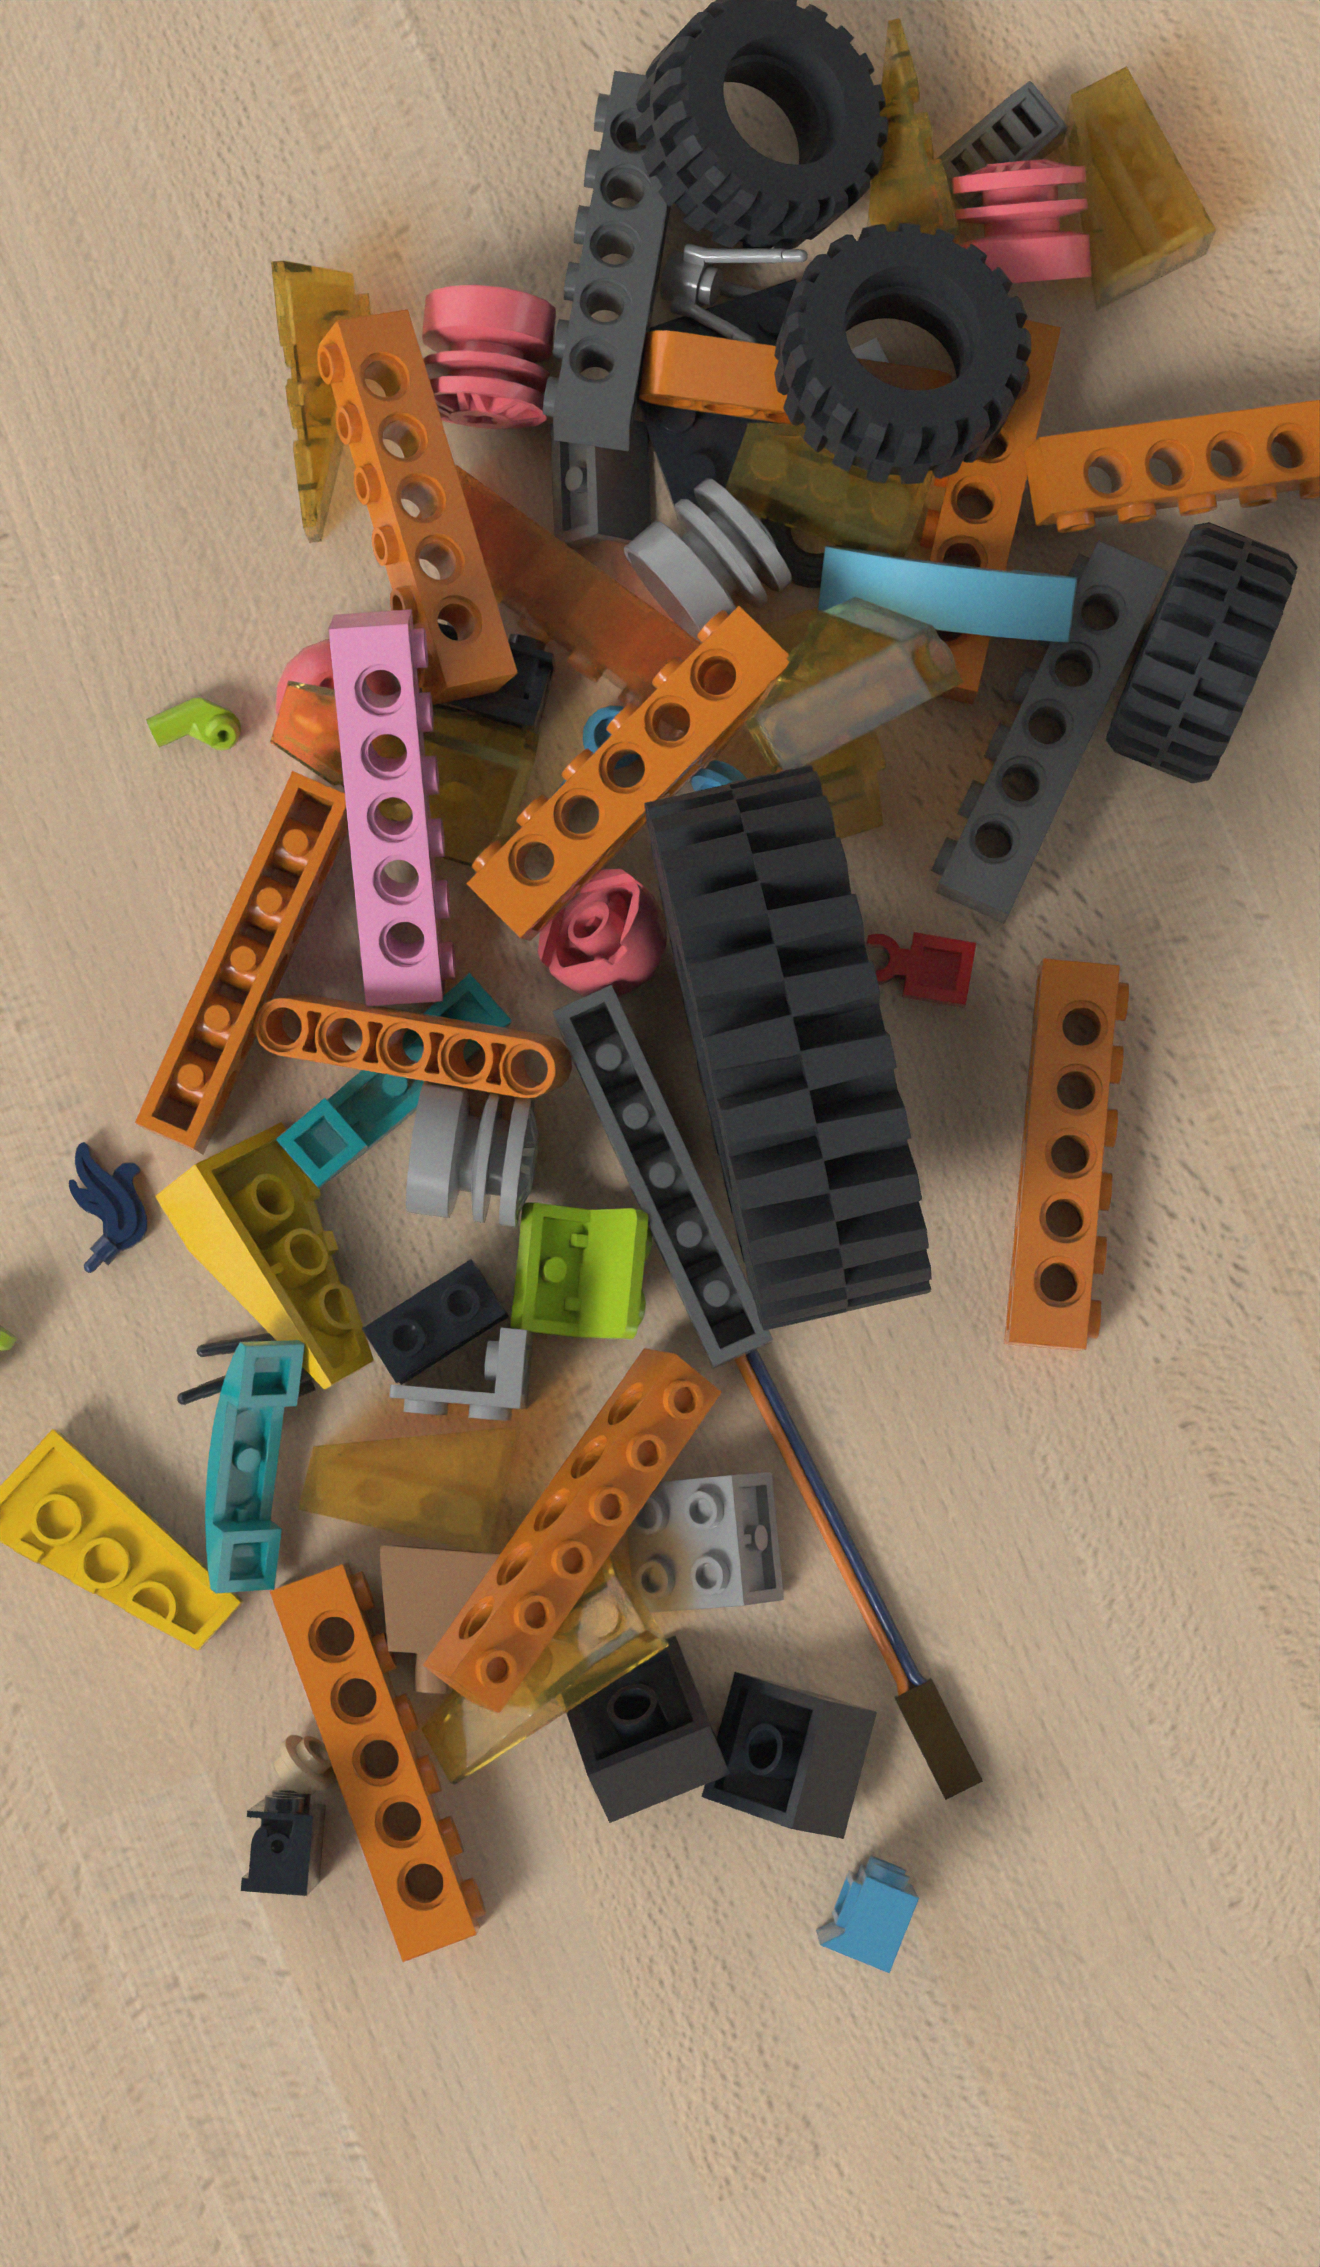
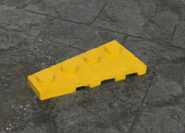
[0,1429,244,1651]

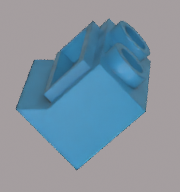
[816,1856,919,1974]

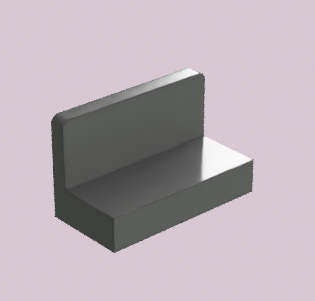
[550,420,651,550]

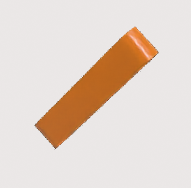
[639,331,952,427]
[254,994,572,1098]

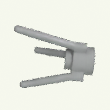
[660,243,808,343]

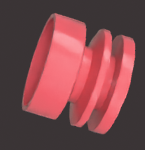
[952,159,1092,283]
[422,285,556,429]

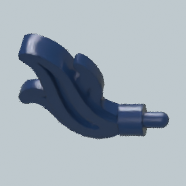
[68,1142,147,1273]

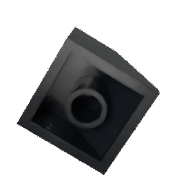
[557,1635,730,1823]
[701,1672,877,1839]

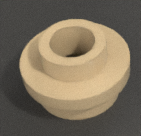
[274,1735,336,1796]

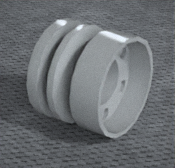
[624,478,791,646]
[406,1081,539,1227]

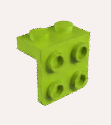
[510,1202,652,1339]

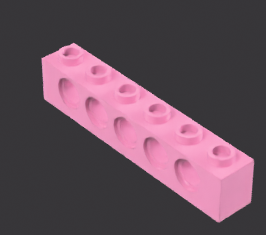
[329,609,456,1006]

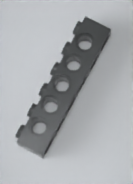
[543,70,671,451]
[931,540,1168,924]
[552,985,773,1369]

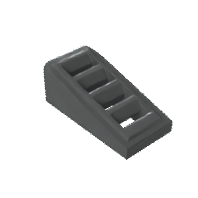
[928,81,1067,209]

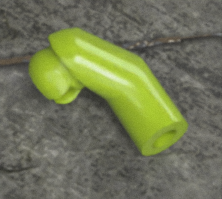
[146,697,242,751]

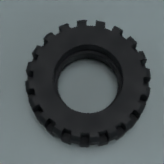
[635,0,888,249]
[774,223,1031,485]
[1106,522,1298,783]

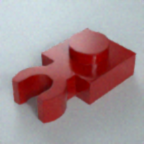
[866,932,977,1008]

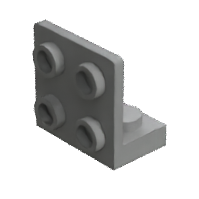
[389,1328,534,1421]
[627,1472,784,1613]

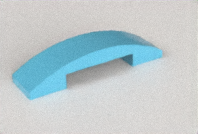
[818,545,1078,642]

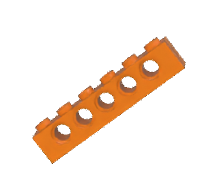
[317,309,518,705]
[892,320,1062,705]
[1024,400,1320,533]
[466,606,800,941]
[135,771,348,1155]
[1004,958,1129,1351]
[423,1348,722,1714]
[269,1563,486,1962]

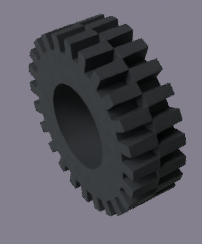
[644,765,932,1331]

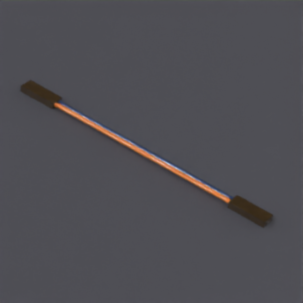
[734,1350,983,1800]

